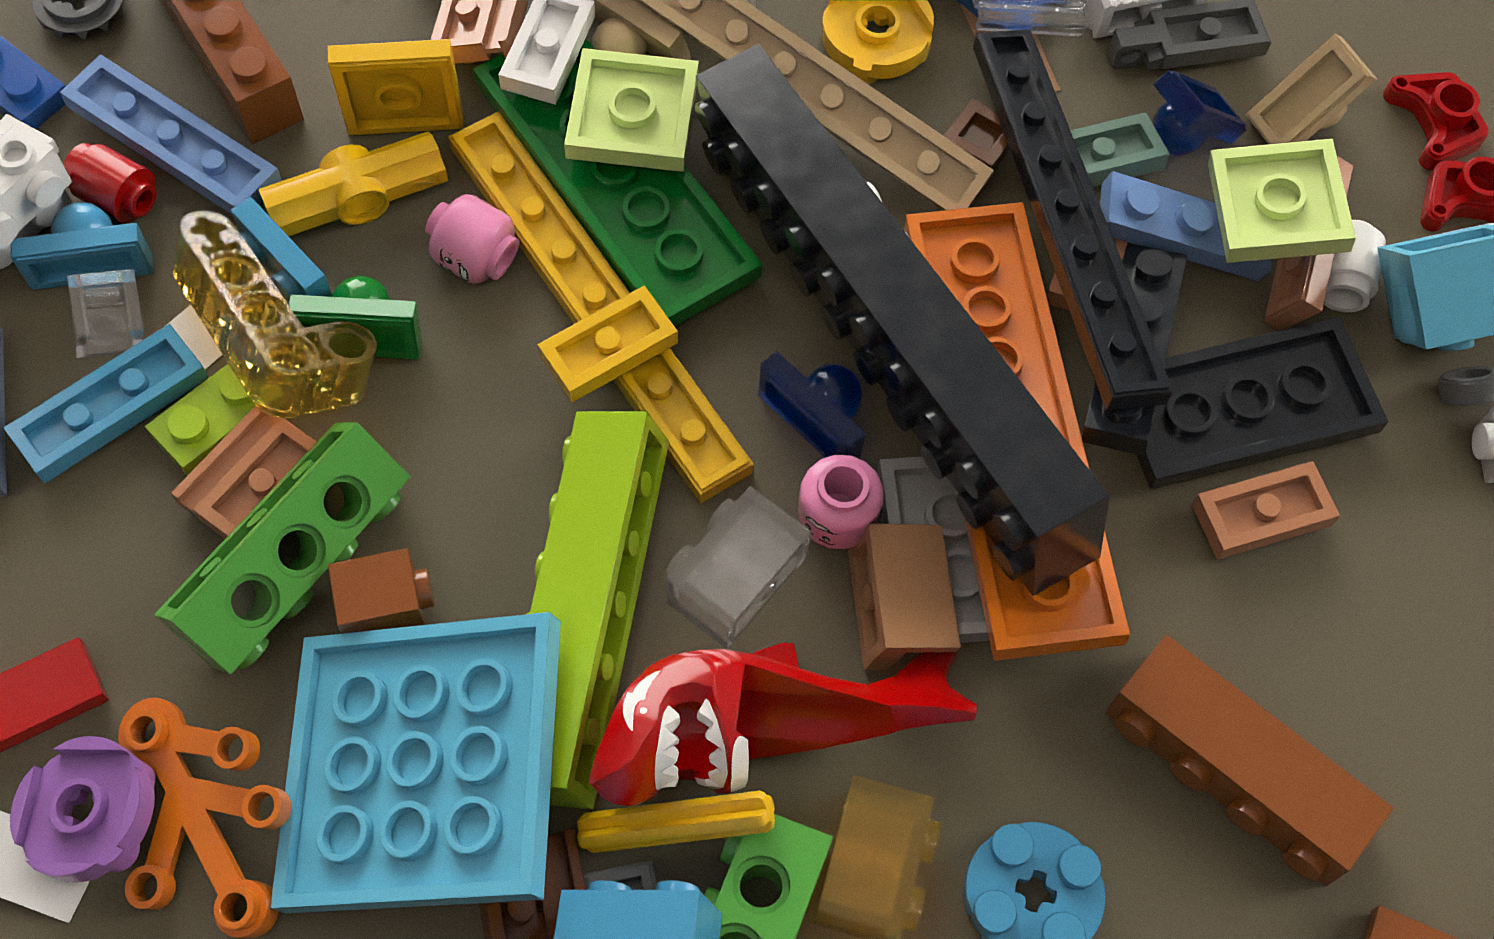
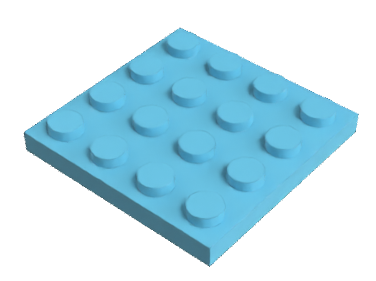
[270,612,561,914]

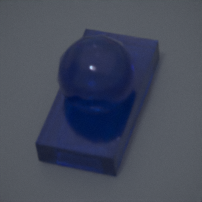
[1152,70,1247,156]
[758,351,866,459]

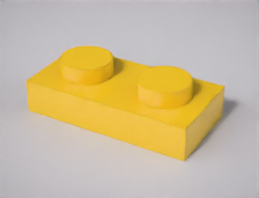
[537,285,678,403]

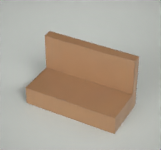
[847,523,961,670]

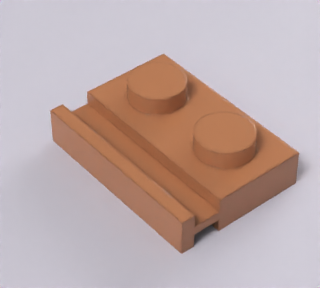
[431,0,529,64]
[171,401,317,539]

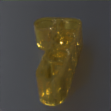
[173,211,377,418]

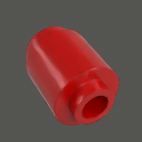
[63,143,157,223]

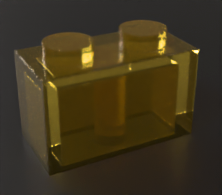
[813,775,941,939]

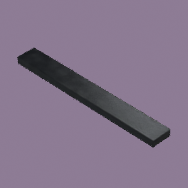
[973,29,1173,411]

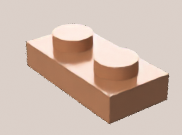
[1191,461,1340,560]

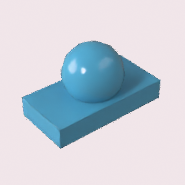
[10,202,154,290]

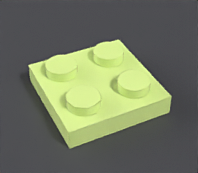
[564,48,699,172]
[1208,139,1356,263]

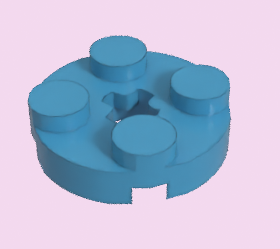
[962,822,1106,939]

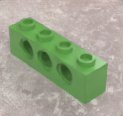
[154,422,411,675]
[704,814,833,939]

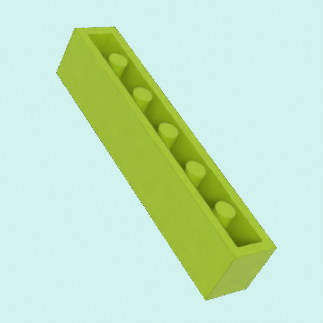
[526,411,669,809]

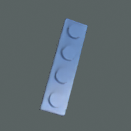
[59,54,282,215]

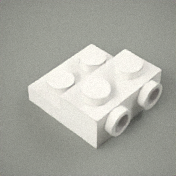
[0,122,72,269]

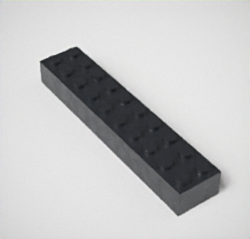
[695,44,1110,596]

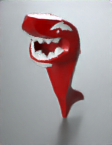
[588,642,978,806]

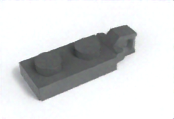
[1107,0,1272,70]

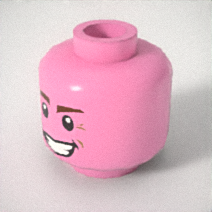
[425,194,520,284]
[798,455,884,549]

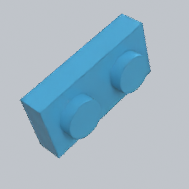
[230,197,332,304]

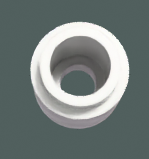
[1324,220,1386,312]

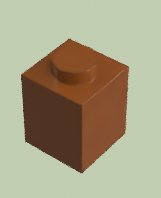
[328,548,435,634]

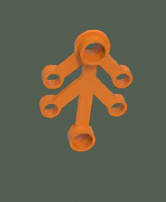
[118,698,292,939]

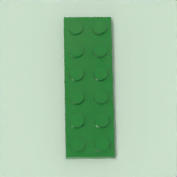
[473,38,763,326]

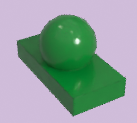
[287,275,423,359]

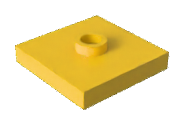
[328,39,464,135]

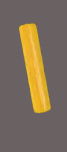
[577,790,775,853]

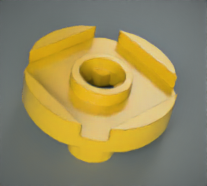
[821,0,934,84]

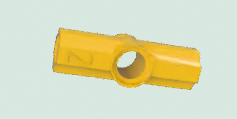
[259,131,448,237]

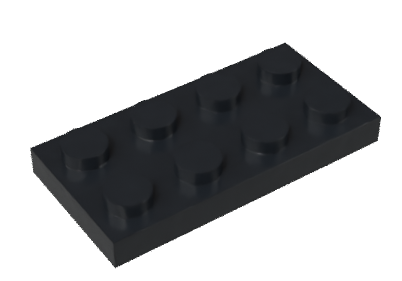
[1136,317,1389,490]

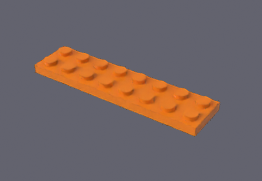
[904,202,1130,661]

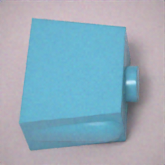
[1377,224,1494,351]

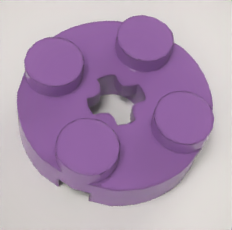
[10,736,155,883]

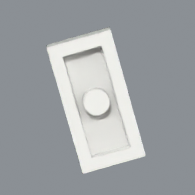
[498,0,595,105]

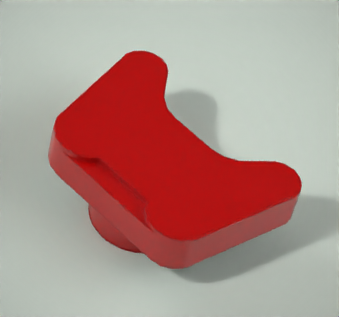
[1383,72,1489,171]
[1420,157,1494,232]

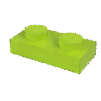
[145,350,290,476]

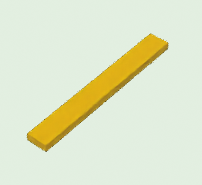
[448,111,754,504]

